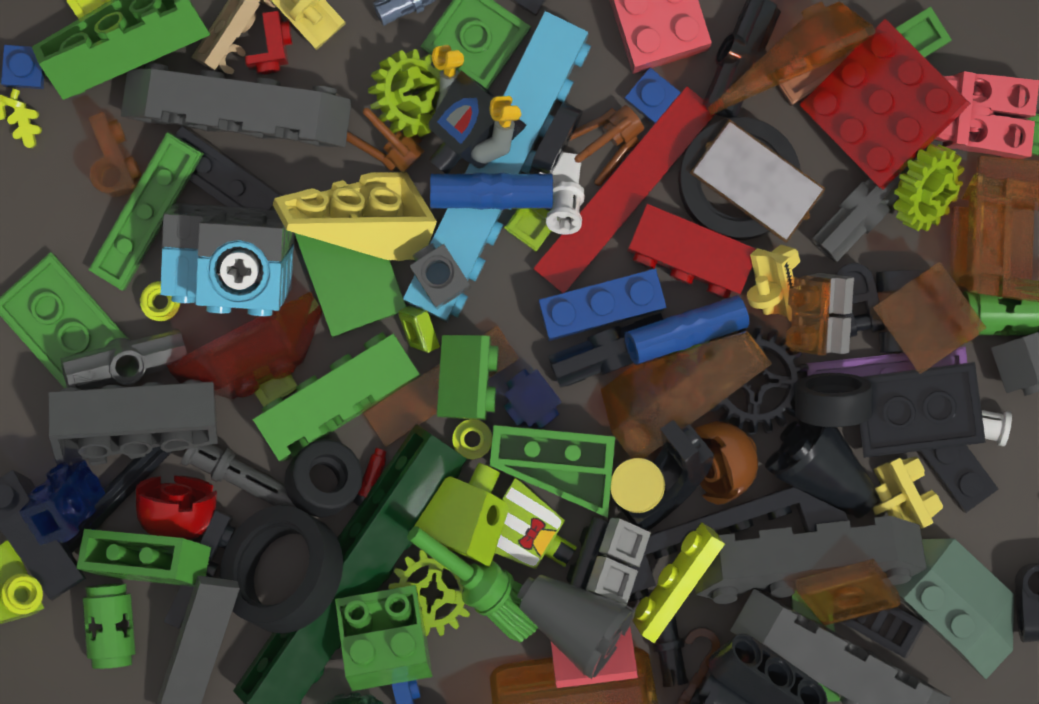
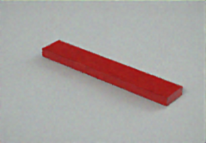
[533,86,715,293]

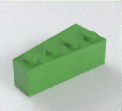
[32,0,210,100]
[252,332,421,461]

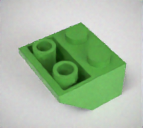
[437,335,499,420]
[335,585,433,691]

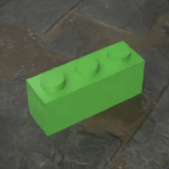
[76,529,211,587]

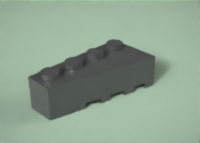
[49,380,218,472]

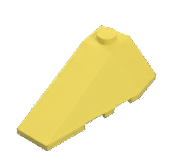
[273,172,437,261]

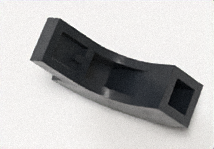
[617,420,714,531]

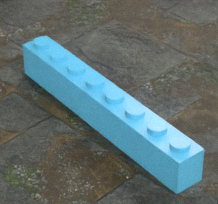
[403,11,591,322]

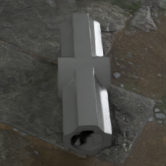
[811,166,909,263]
[60,329,188,390]

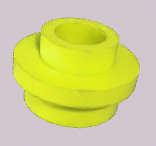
[140,281,181,321]
[452,419,492,459]
[1,574,43,615]

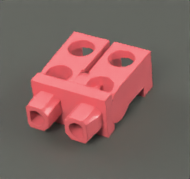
[935,71,1039,161]

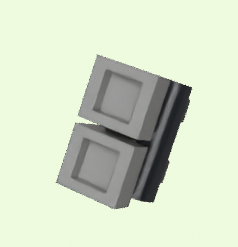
[566,517,651,604]

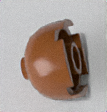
[694,421,758,505]

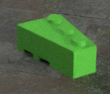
[490,425,615,518]

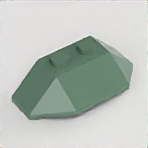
[877,538,1014,679]

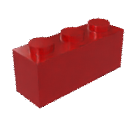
[627,204,756,299]

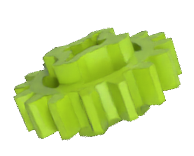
[368,49,442,138]
[893,144,964,231]
[388,550,471,636]

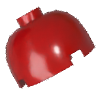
[136,476,217,540]

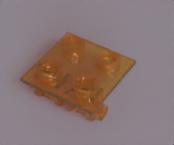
[873,261,986,374]

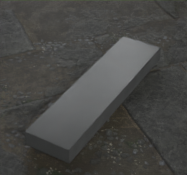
[156,575,240,704]

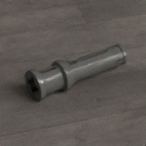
[180,445,295,507]

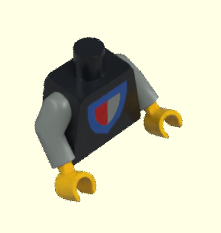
[429,45,527,174]

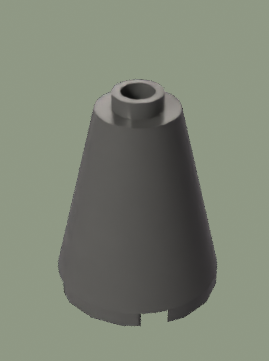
[517,574,636,679]

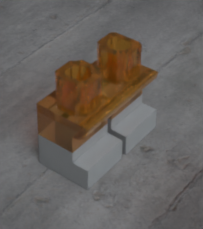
[786,273,854,356]

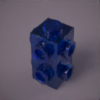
[503,368,562,429]
[19,460,105,546]

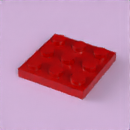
[800,19,971,190]

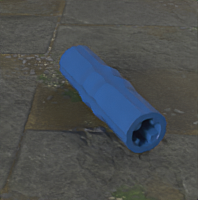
[430,173,553,210]
[625,295,749,364]

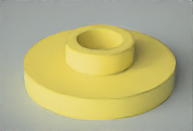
[610,458,665,513]

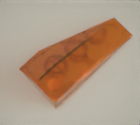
[708,1,876,115]
[601,331,772,459]

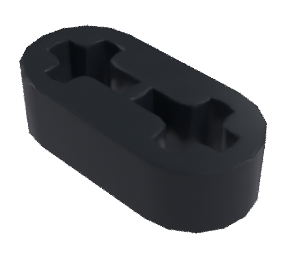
[531,102,583,174]

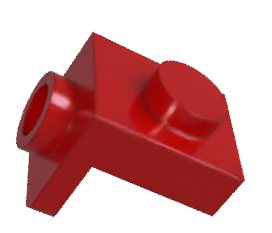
[245,11,293,75]

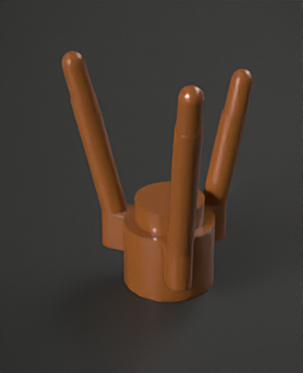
[570,105,644,186]
[346,108,425,173]

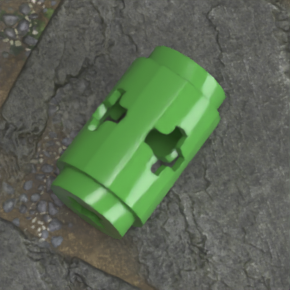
[960,287,1039,336]
[82,583,136,669]

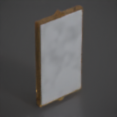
[690,119,825,243]

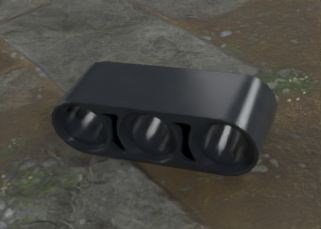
[709,634,828,704]

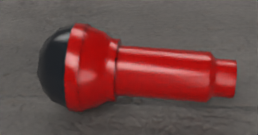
[353,448,387,507]

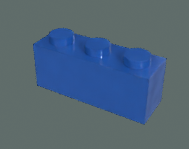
[538,269,667,341]

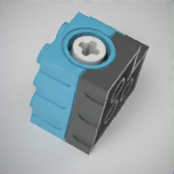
[160,203,294,316]

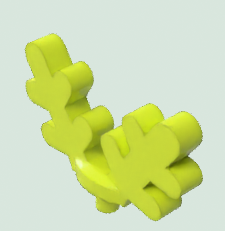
[0,88,42,148]

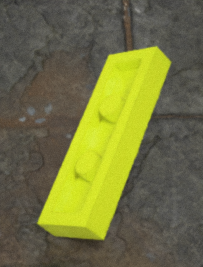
[633,522,725,643]

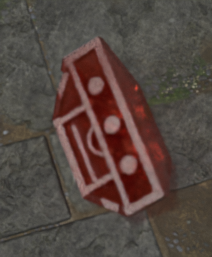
[167,291,322,399]

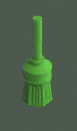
[407,526,538,643]

